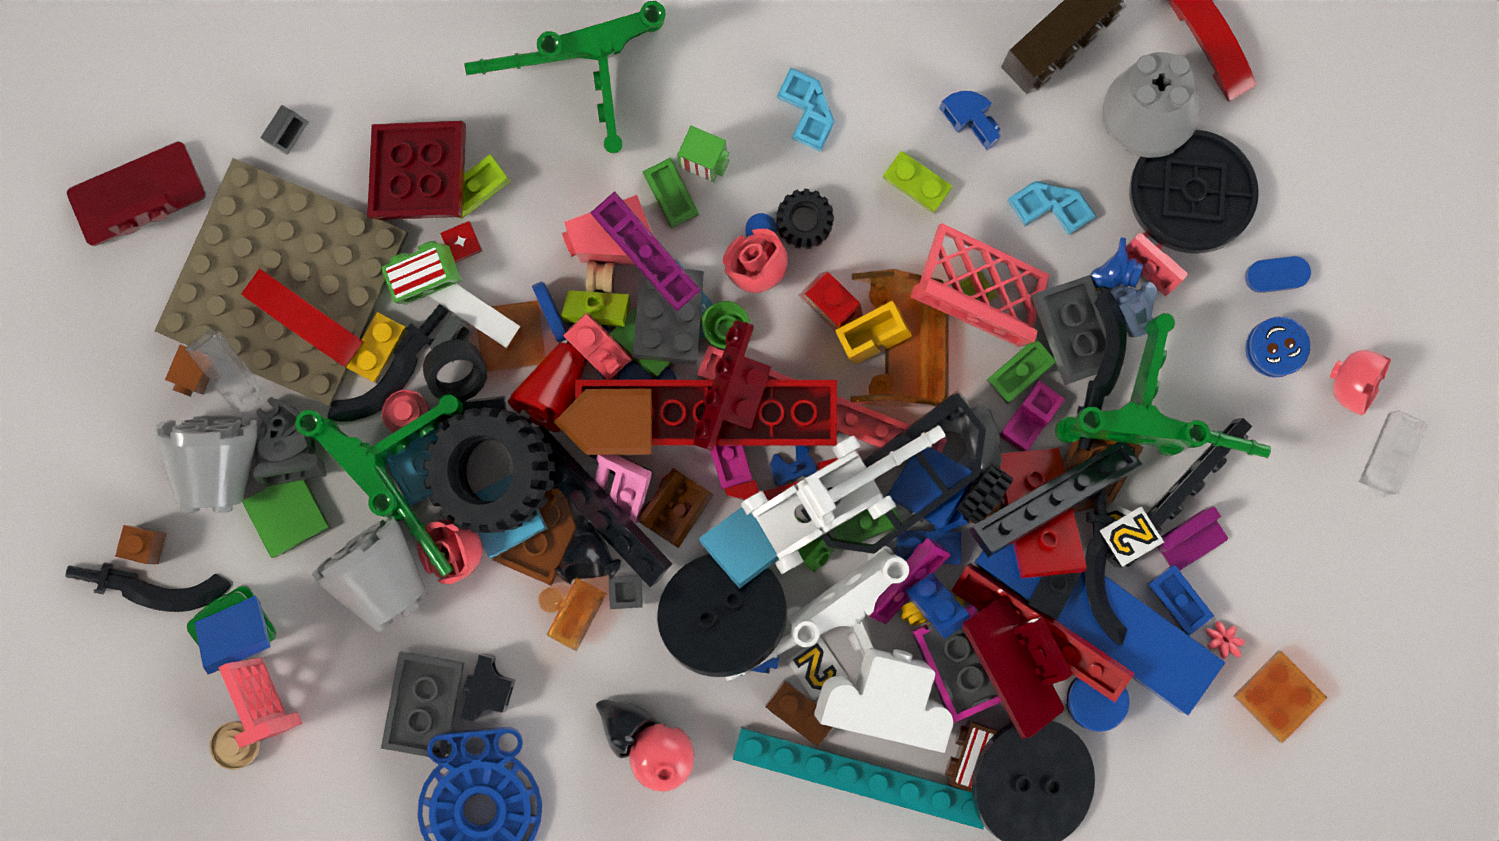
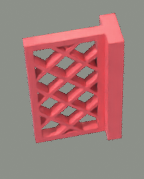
[911,223,1050,347]
[218,657,303,748]

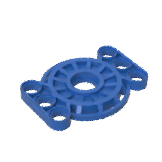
[417,727,542,841]

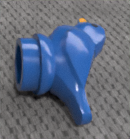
[1090,237,1144,291]

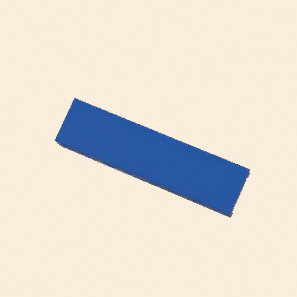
[973,544,1226,716]

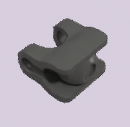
[936,406,1002,474]

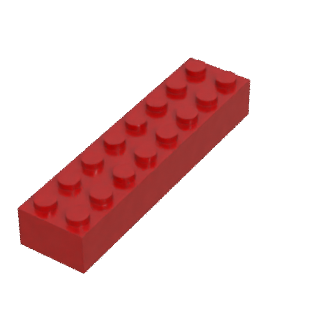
[575,380,837,446]

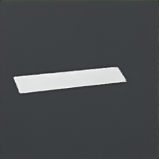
[428,284,520,348]

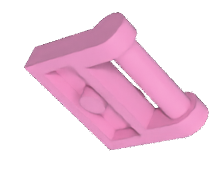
[595,455,652,524]

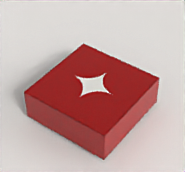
[440,221,483,263]

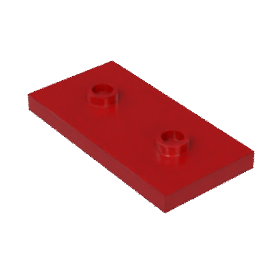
[999,448,1087,578]

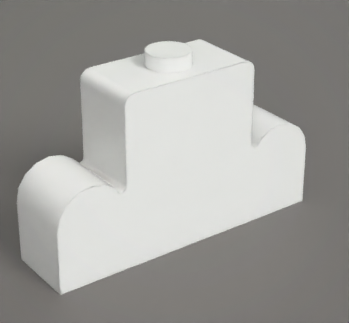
[814,648,953,753]

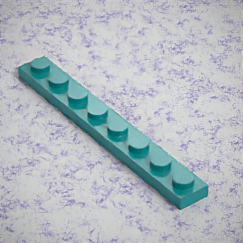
[733,727,984,830]

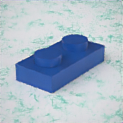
[896,530,962,565]
[1147,564,1214,636]
[906,573,970,639]

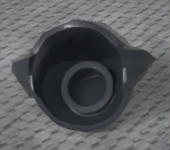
[554,515,621,585]
[596,700,661,759]

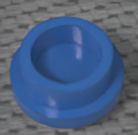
[745,213,777,237]

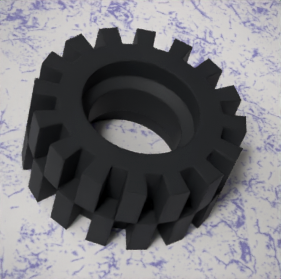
[776,188,834,249]
[957,463,1013,524]

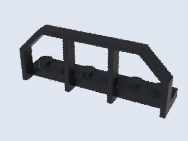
[801,390,986,554]

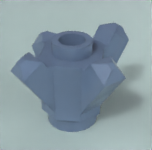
[1098,282,1157,338]

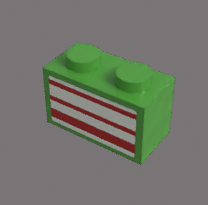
[677,125,730,183]
[381,241,462,305]

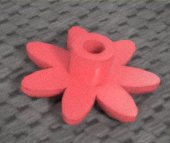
[1205,621,1245,659]

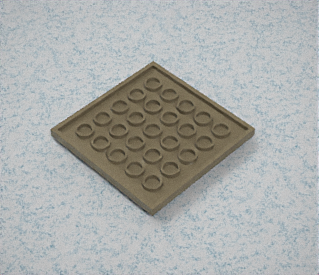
[155,158,409,406]

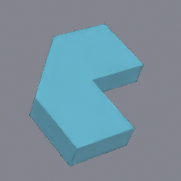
[777,67,834,152]
[1007,181,1096,235]

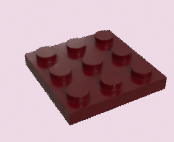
[367,121,466,220]

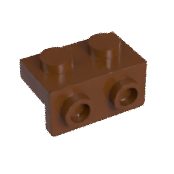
[638,468,714,548]

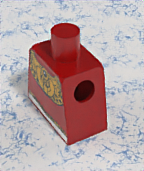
[798,271,863,333]

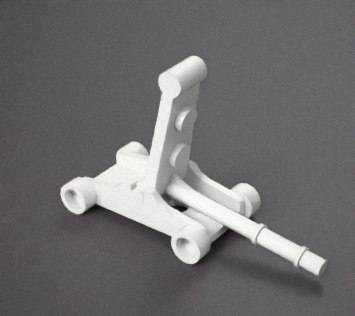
[741,425,946,574]
[725,545,909,682]

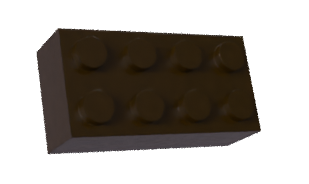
[1001,0,1127,94]

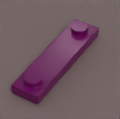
[590,191,701,312]

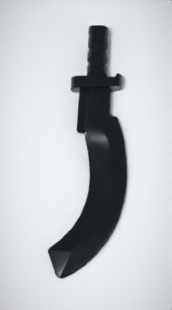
[1077,288,1127,451]
[327,304,449,421]
[1085,489,1127,646]
[65,562,231,612]

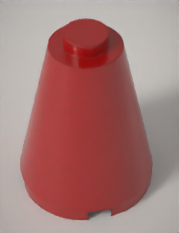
[508,341,587,433]

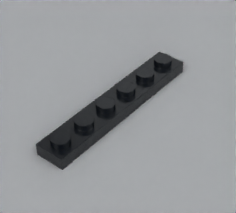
[1106,418,1253,568]
[538,425,672,587]
[969,442,1142,558]

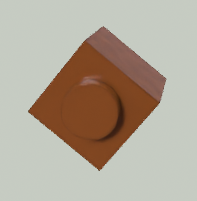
[165,344,218,397]
[115,525,167,564]

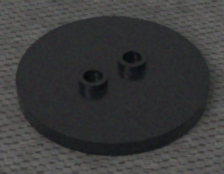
[1129,130,1259,254]
[657,554,787,677]
[972,720,1095,841]

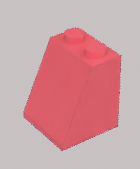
[561,195,652,266]

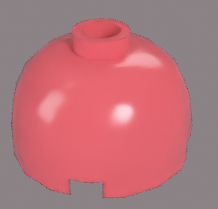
[723,229,788,293]
[1330,350,1391,416]
[417,518,483,584]
[629,724,695,792]

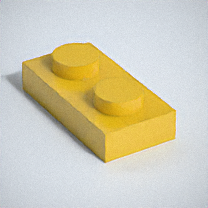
[346,312,406,383]

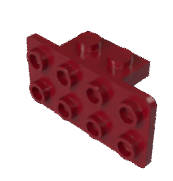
[67,141,206,246]
[962,596,1073,739]

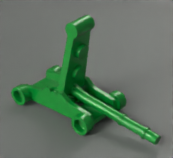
[464,1,666,154]
[1055,313,1271,458]
[295,395,463,577]

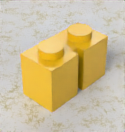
[835,301,912,365]

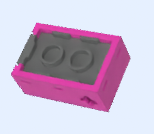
[911,605,1002,723]

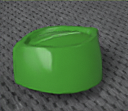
[701,301,750,349]

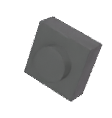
[608,575,643,609]

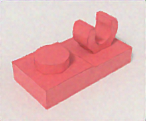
[1126,232,1188,297]
[563,312,632,380]

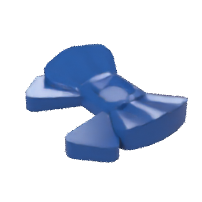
[770,446,816,487]

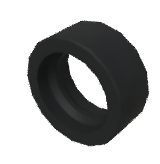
[423,339,487,402]

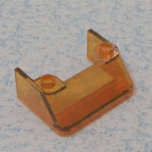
[850,269,949,407]

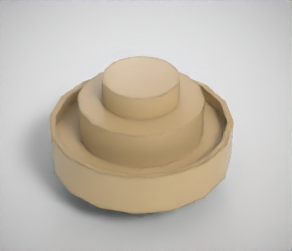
[209,721,260,770]

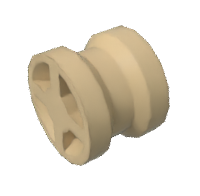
[586,261,615,293]

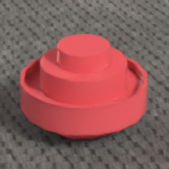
[382,390,430,433]

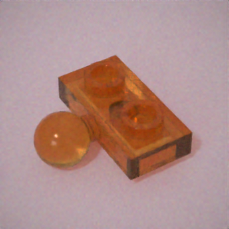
[538,577,607,651]

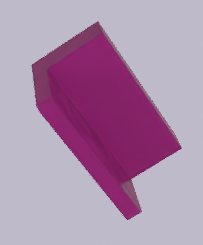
[1157,506,1228,571]

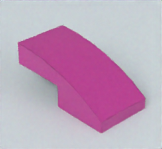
[999,380,1065,452]

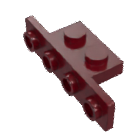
[694,320,772,451]

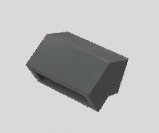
[260,105,309,155]
[429,314,475,362]

